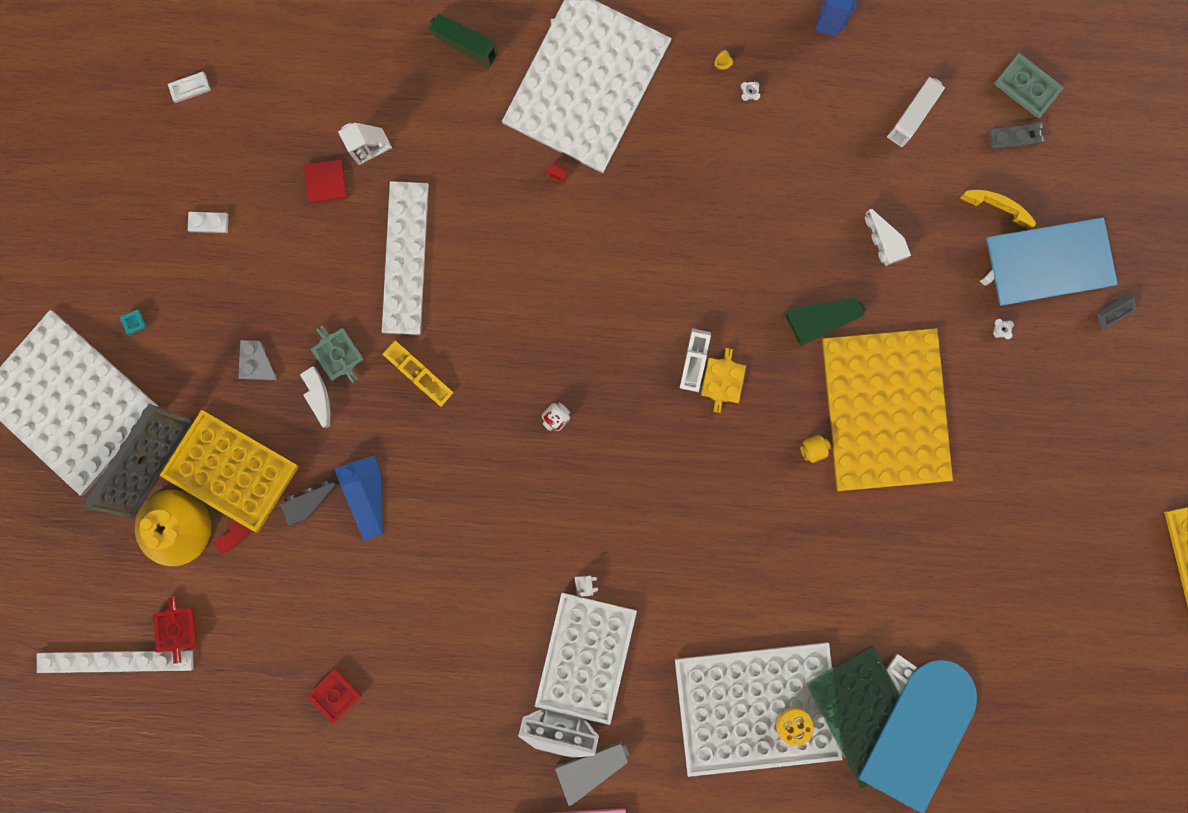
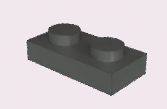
[1097,294,1137,330]

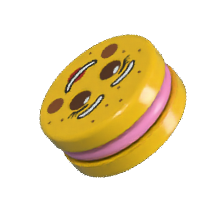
[776,707,814,746]

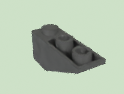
[280,480,338,526]

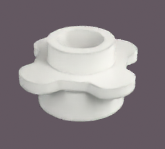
[741,82,760,101]
[993,319,1014,339]

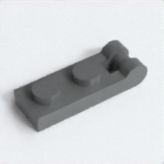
[989,123,1046,150]

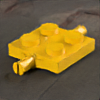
[700,348,746,413]

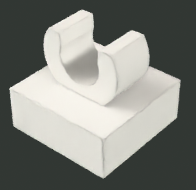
[575,576,598,596]

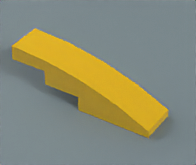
[382,340,454,407]

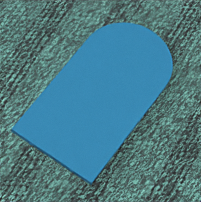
[858,660,977,813]

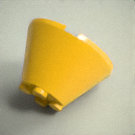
[135,489,212,566]

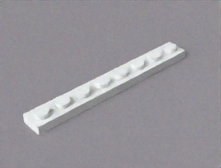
[37,650,193,673]

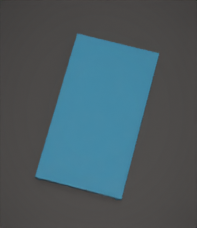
[986,218,1118,306]

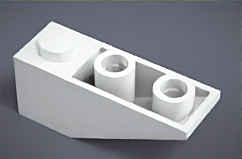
[865,209,911,266]

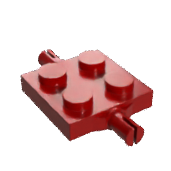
[153,597,197,664]

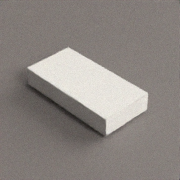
[168,71,211,103]

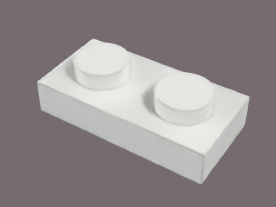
[188,212,229,233]

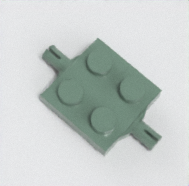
[311,325,364,384]

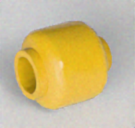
[800,435,831,463]

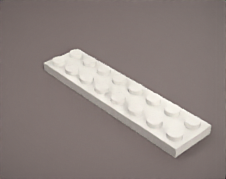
[382,181,429,335]

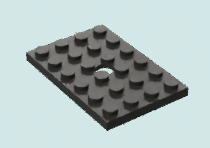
[83,404,194,519]

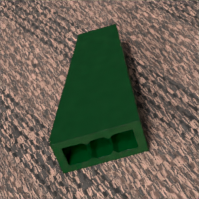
[429,13,498,70]
[784,298,865,347]

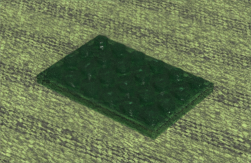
[806,645,900,788]

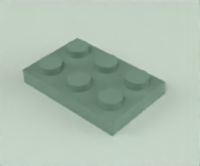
[994,53,1064,119]

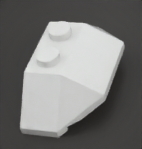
[518,709,599,758]

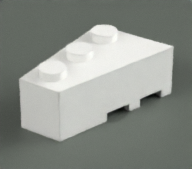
[338,123,392,165]

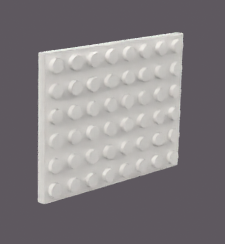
[502,0,672,173]
[0,310,159,496]
[675,642,842,777]

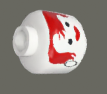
[542,402,570,431]

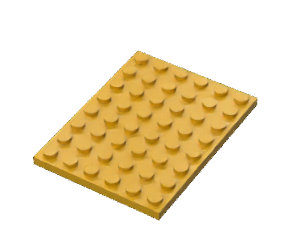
[822,329,953,491]

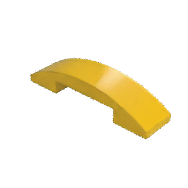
[960,190,1036,230]

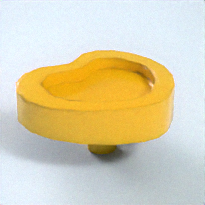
[715,50,733,69]

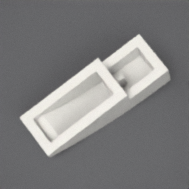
[680,328,711,392]
[300,367,330,428]

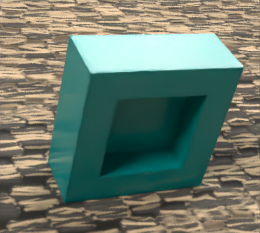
[120,310,147,335]

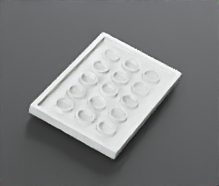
[535,592,637,725]

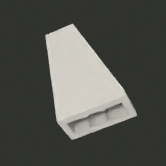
[887,77,945,147]

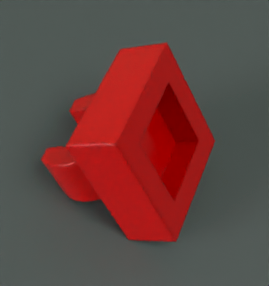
[546,159,568,183]

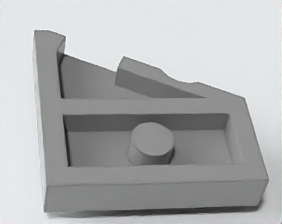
[238,340,277,380]

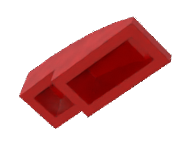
[214,521,253,555]

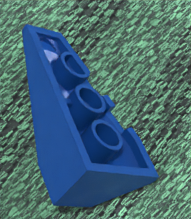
[335,456,383,541]

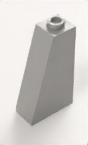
[555,740,630,806]

